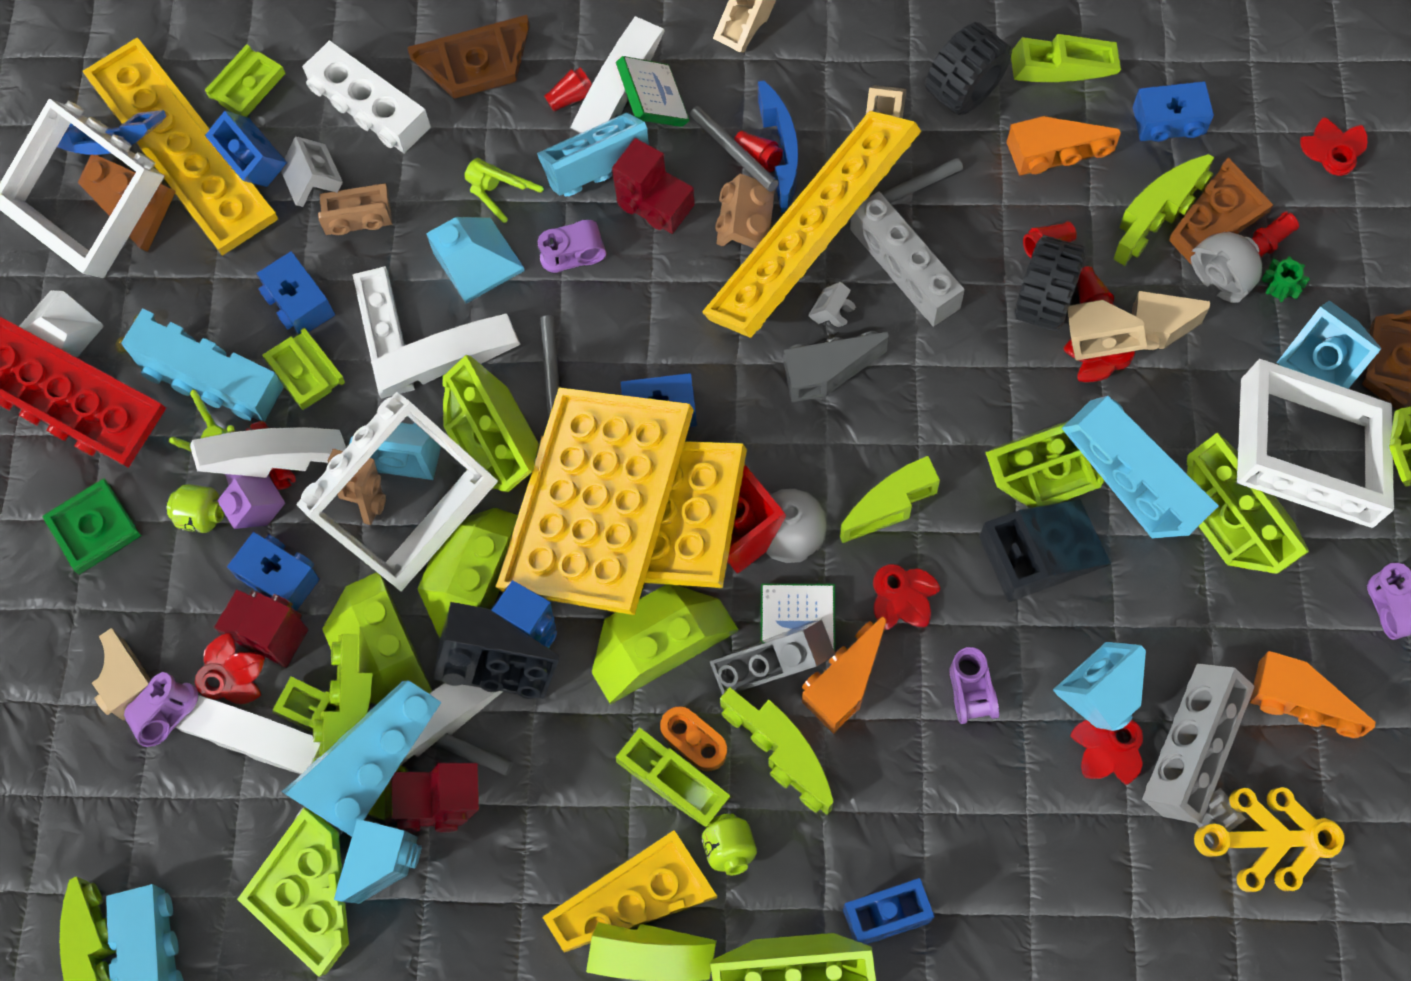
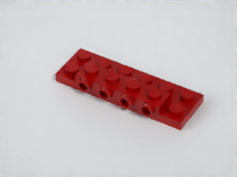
[0,317,166,468]

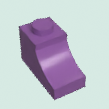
[217,474,285,529]

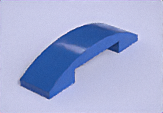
[758,81,798,213]
[57,110,166,155]

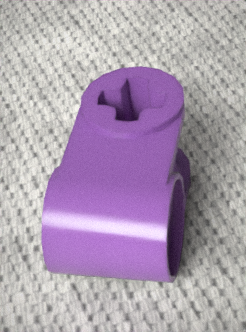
[538,220,606,273]
[1367,563,1411,640]
[950,647,999,724]
[124,672,198,747]

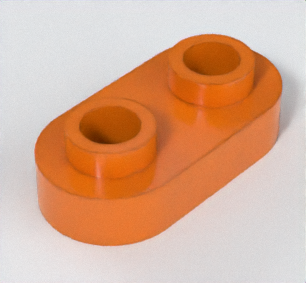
[660,707,727,771]

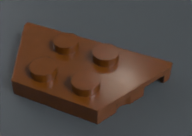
[407,15,530,99]
[1362,310,1411,410]

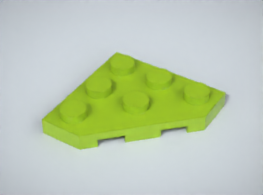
[237,808,349,977]

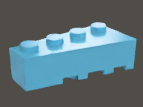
[121,308,284,422]
[1062,396,1218,538]
[281,681,441,837]
[106,884,183,981]

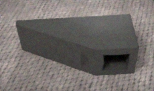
[783,331,889,402]
[710,620,835,695]

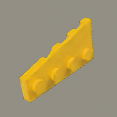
[542,830,717,953]

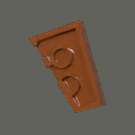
[78,155,176,252]
[1169,157,1273,265]

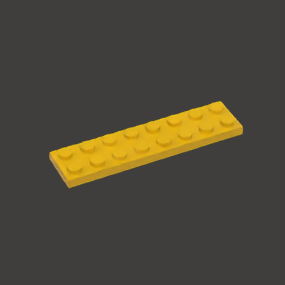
[82,37,278,256]
[702,111,921,338]

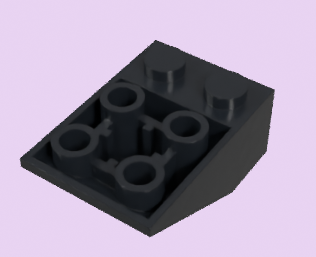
[979,499,1111,602]
[433,602,559,699]

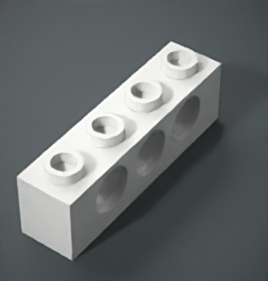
[302,40,431,154]

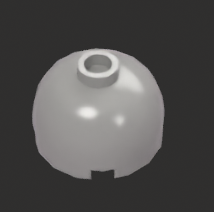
[1191,232,1262,303]
[767,488,827,563]

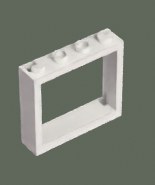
[0,99,164,278]
[1237,359,1394,528]
[296,392,498,591]

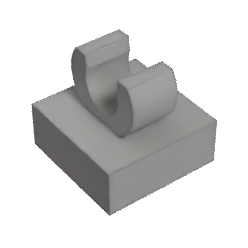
[808,282,856,327]
[1196,788,1246,844]

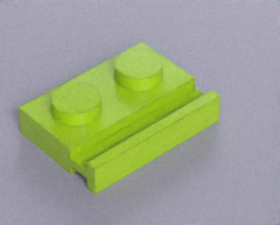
[205,44,286,117]
[262,328,345,410]

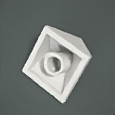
[19,291,104,358]

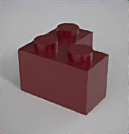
[612,138,695,234]
[214,589,308,668]
[385,763,479,833]

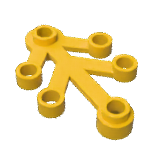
[1194,787,1344,892]

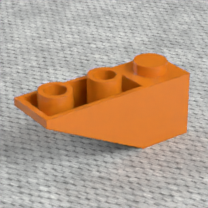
[1007,116,1121,176]
[802,616,886,734]
[1250,651,1376,738]

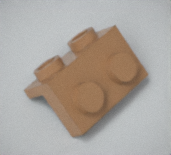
[715,173,775,249]
[318,183,392,235]
[327,449,386,525]

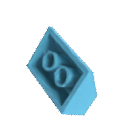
[537,113,649,196]
[334,819,422,904]

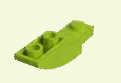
[1113,154,1214,266]
[312,634,373,763]
[720,687,833,815]
[59,876,116,981]

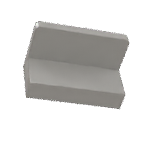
[281,136,343,207]

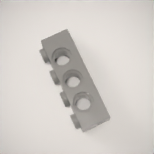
[850,191,965,327]
[1142,663,1255,824]

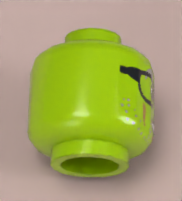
[167,484,225,533]
[702,814,757,876]

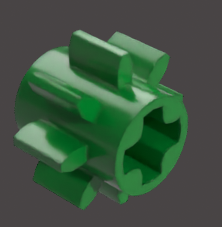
[1261,256,1310,302]

